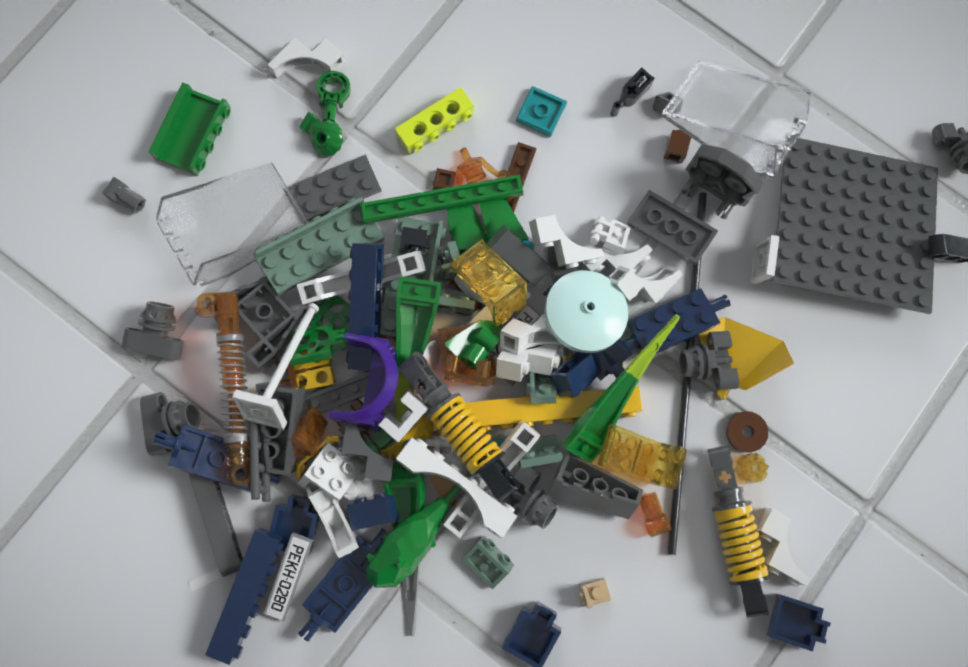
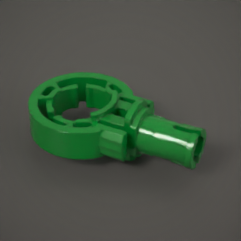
[316,71,351,122]

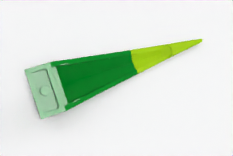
[396,276,442,423]
[562,314,680,463]

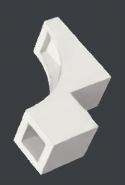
[268,37,345,78]
[529,215,604,269]
[578,242,652,273]
[608,266,683,303]
[499,314,564,355]
[496,344,565,382]
[306,483,359,558]
[755,508,811,587]

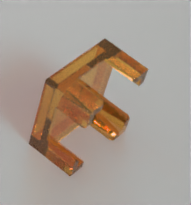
[444,354,497,387]

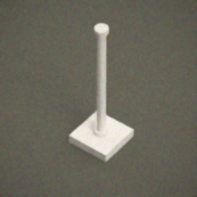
[749,235,779,285]
[232,303,319,430]

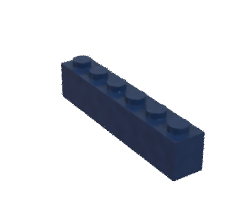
[346,243,384,371]
[205,527,284,665]

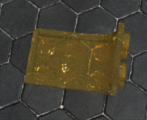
[450,239,527,326]
[597,424,687,489]

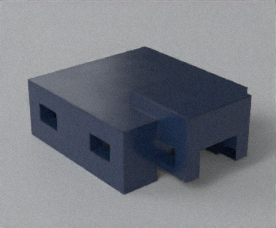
[270,494,320,556]
[766,594,831,652]
[502,601,561,667]

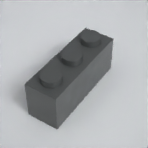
[488,225,552,286]

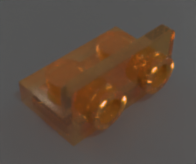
[292,406,328,458]

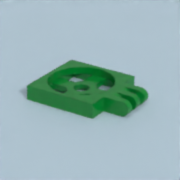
[306,295,350,350]
[290,324,347,366]

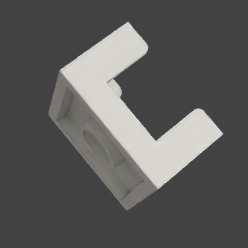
[379,388,428,442]

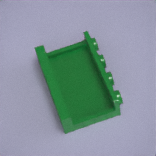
[148,82,231,176]

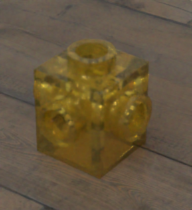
[734,453,769,484]

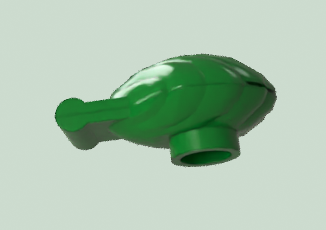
[299,112,343,157]

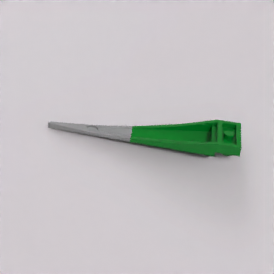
[383,462,426,636]

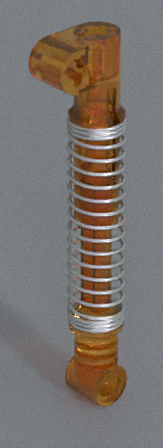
[193,292,251,486]

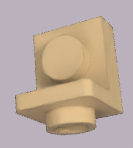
[578,578,611,609]

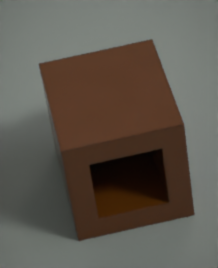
[663,130,692,163]

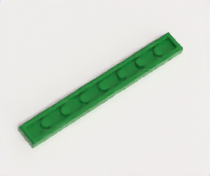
[360,175,523,224]

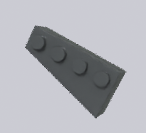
[256,382,305,475]
[547,451,643,519]

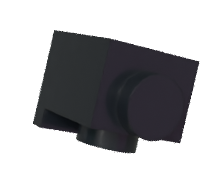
[400,227,431,253]

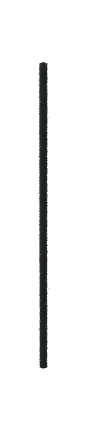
[667,192,707,555]

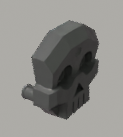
[681,144,764,219]

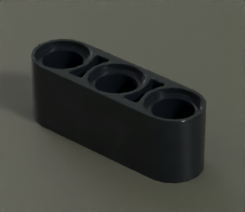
[928,234,968,263]

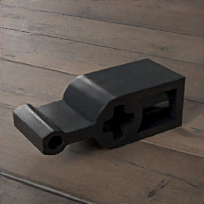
[610,67,655,117]

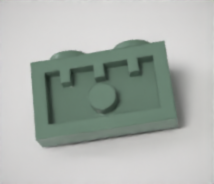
[438,241,462,281]
[437,289,476,314]
[526,371,556,404]
[518,434,563,469]
[462,536,514,590]

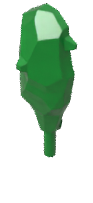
[366,484,462,588]

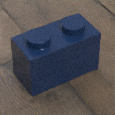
[550,353,599,398]
[347,492,399,531]

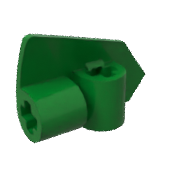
[480,199,529,241]
[447,205,491,255]
[445,320,503,369]

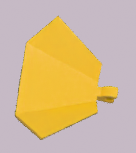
[699,317,794,400]

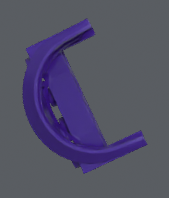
[328,333,398,431]

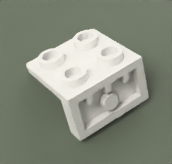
[298,442,361,500]

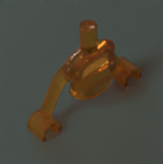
[456,148,510,186]

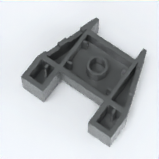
[204,277,306,373]

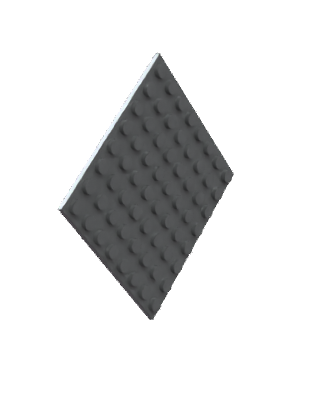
[772,135,938,314]

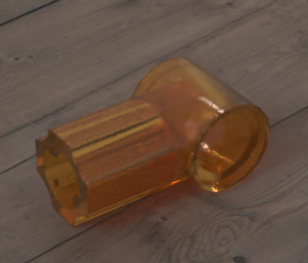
[640,492,671,538]

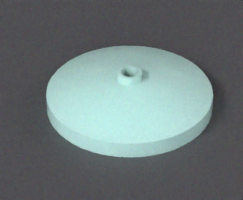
[544,270,628,353]

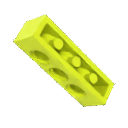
[395,87,474,154]

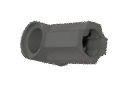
[102,177,146,214]

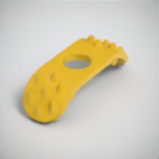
[379,415,433,462]
[295,435,339,482]

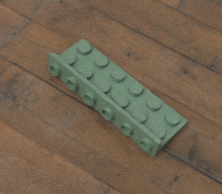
[254,197,384,296]
[380,217,446,338]

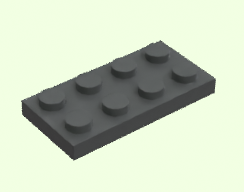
[292,154,382,222]
[627,190,718,266]

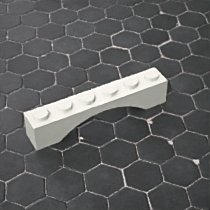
[297,251,426,305]
[443,420,540,538]
[395,438,517,538]

